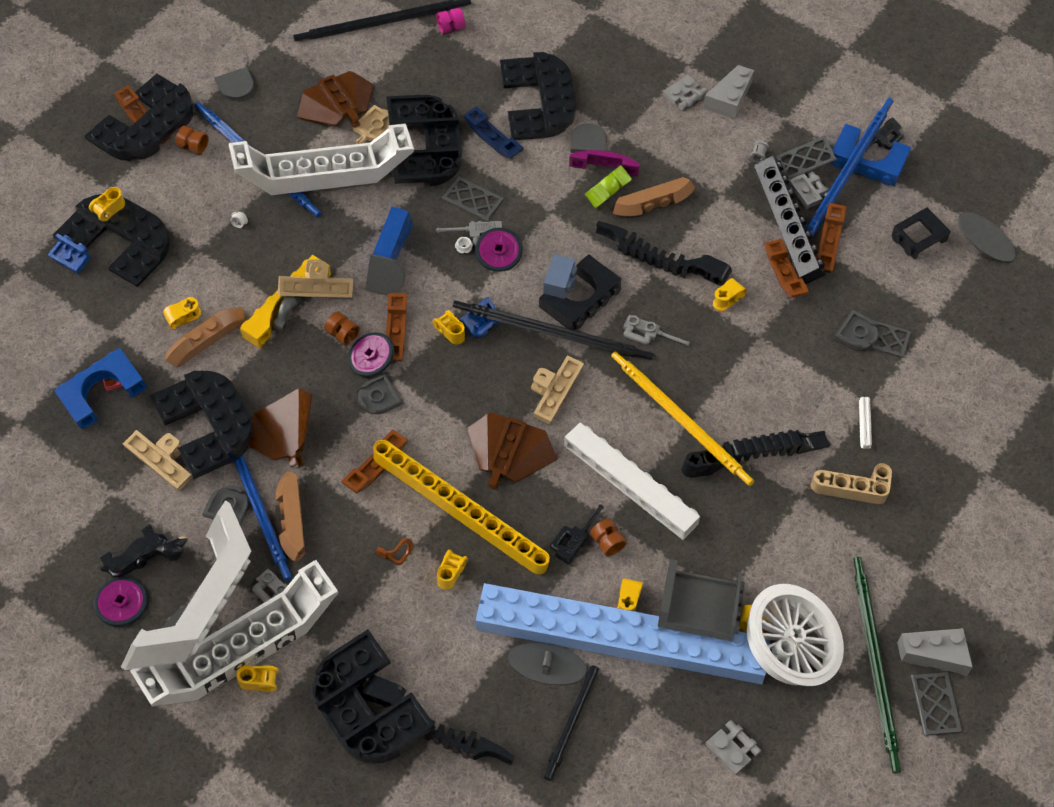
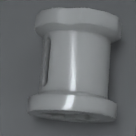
[750,140,769,163]

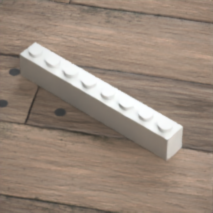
[564,423,700,540]

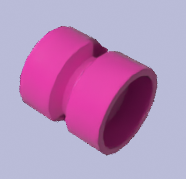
[436,7,465,34]

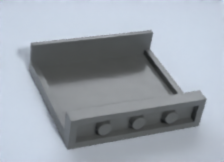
[658,559,745,642]

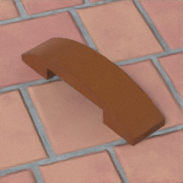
[114,85,171,144]
[817,203,847,272]
[764,239,809,298]
[386,293,407,362]
[341,429,408,494]

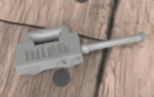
[436,221,502,246]
[623,315,690,346]
[252,569,287,603]

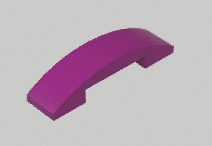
[569,150,640,177]

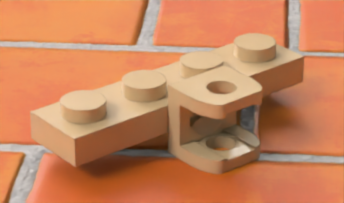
[278,260,353,298]
[531,355,584,425]
[123,430,193,491]

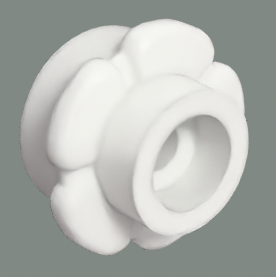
[230,212,248,228]
[455,237,473,254]

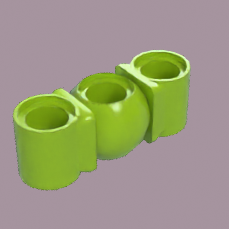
[585,165,632,208]

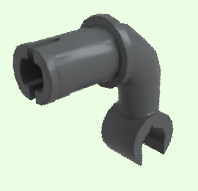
[273,296,302,332]

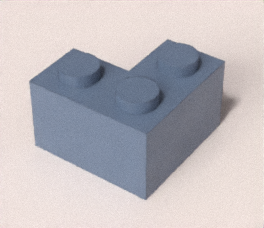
[543,254,577,299]

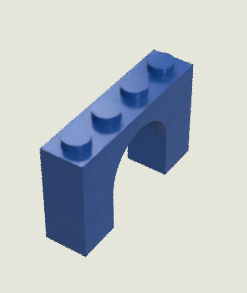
[830,123,911,186]
[54,348,148,430]

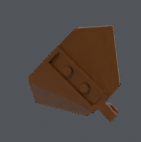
[298,71,373,128]
[248,388,313,468]
[467,412,557,490]

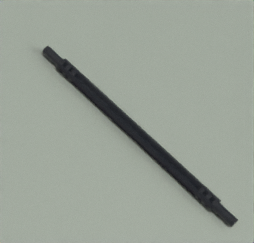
[293,0,471,42]
[452,300,653,360]

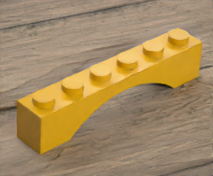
[240,255,331,349]

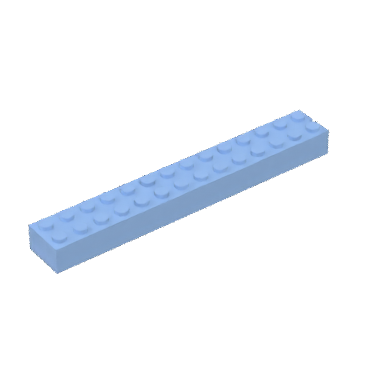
[475,583,770,684]

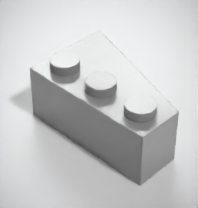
[703,65,754,118]
[897,628,972,676]

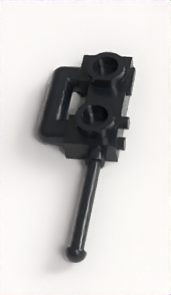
[865,117,904,152]
[550,504,604,564]

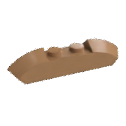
[613,177,695,216]
[165,308,245,367]
[275,471,305,562]

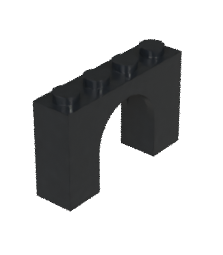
[539,254,622,330]

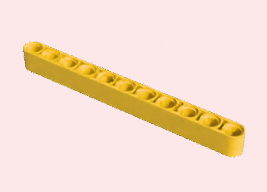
[373,440,550,575]

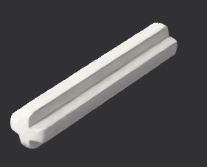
[859,397,872,449]

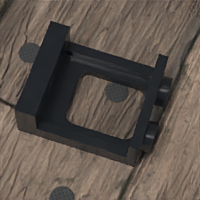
[891,207,951,260]

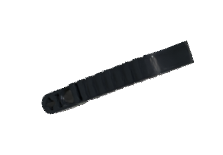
[595,221,732,286]
[681,430,831,478]
[361,675,514,766]

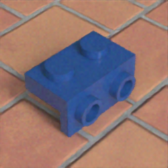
[48,233,91,274]
[459,297,500,338]

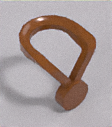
[375,538,413,565]

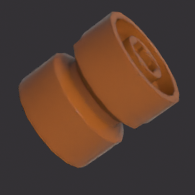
[176,125,209,155]
[324,311,360,346]
[590,519,627,557]

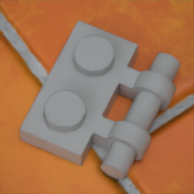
[663,75,708,110]
[788,171,829,209]
[705,720,762,775]

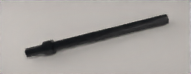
[544,665,599,781]

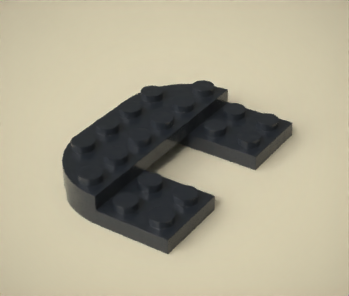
[500,52,576,140]
[85,73,193,161]
[386,95,462,186]
[53,194,169,287]
[150,370,254,479]
[312,629,435,763]

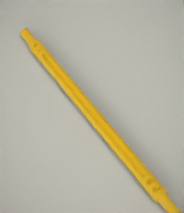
[611,351,754,486]

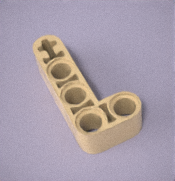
[811,463,892,504]

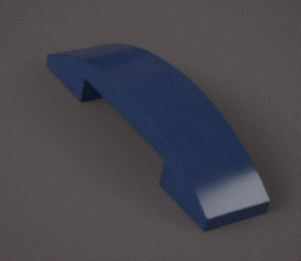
[464,106,524,159]

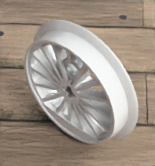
[747,584,844,686]

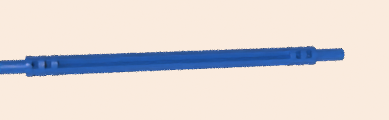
[801,98,894,248]
[194,101,322,218]
[234,455,292,581]

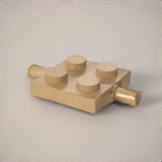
[353,105,389,144]

